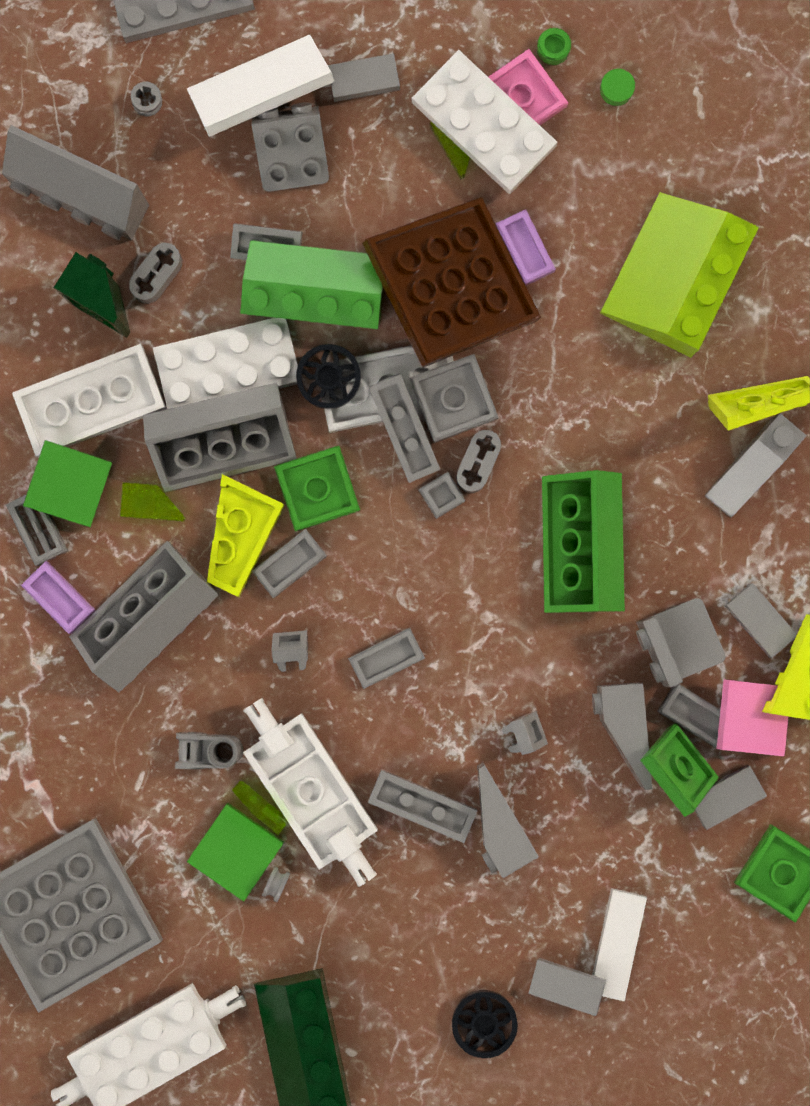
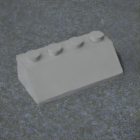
[2,125,149,241]
[143,382,297,492]
[69,541,219,692]

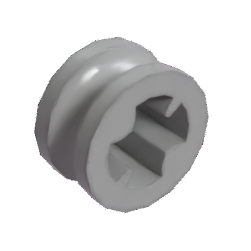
[130,82,162,116]
[261,867,291,902]

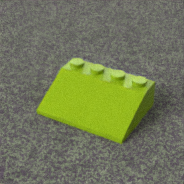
[600,192,759,358]

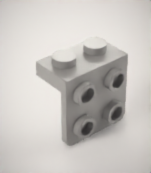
[251,102,329,192]
[636,598,726,687]

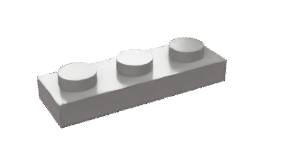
[369,373,441,483]
[368,769,477,843]

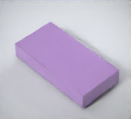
[495,209,556,286]
[21,561,95,634]

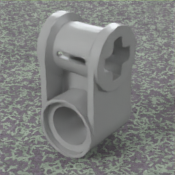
[175,732,244,769]

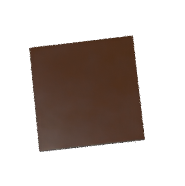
[362,197,541,368]

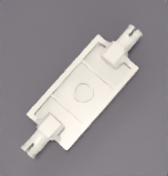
[243,698,378,887]
[51,983,246,1106]

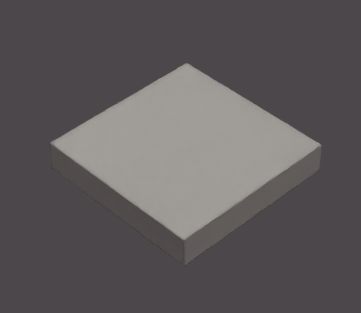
[410,354,499,443]

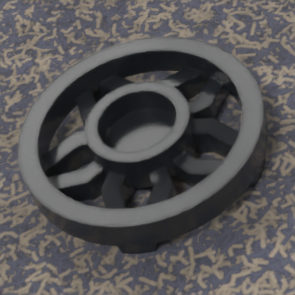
[296,344,361,409]
[452,990,518,1058]

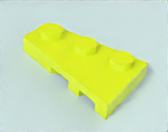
[708,376,810,431]
[207,474,285,597]
[762,614,810,720]

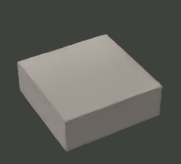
[419,472,465,519]

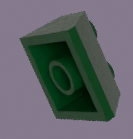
[53,252,130,338]

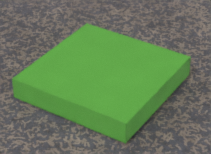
[23,440,112,527]
[274,445,360,532]
[640,723,719,817]
[187,803,284,902]
[734,824,810,923]

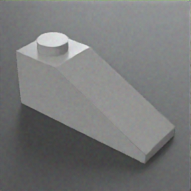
[705,413,807,518]
[592,682,652,790]
[477,763,539,878]

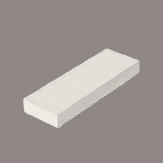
[592,888,647,1001]

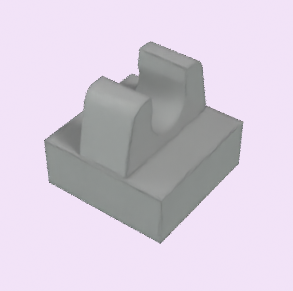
[272,630,308,672]
[502,711,548,755]

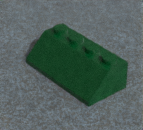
[254,968,352,1106]

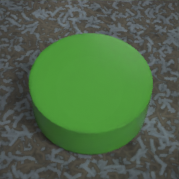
[537,28,571,65]
[600,69,635,106]

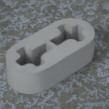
[129,243,183,304]
[456,430,501,493]

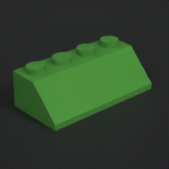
[240,240,384,329]
[542,470,625,613]

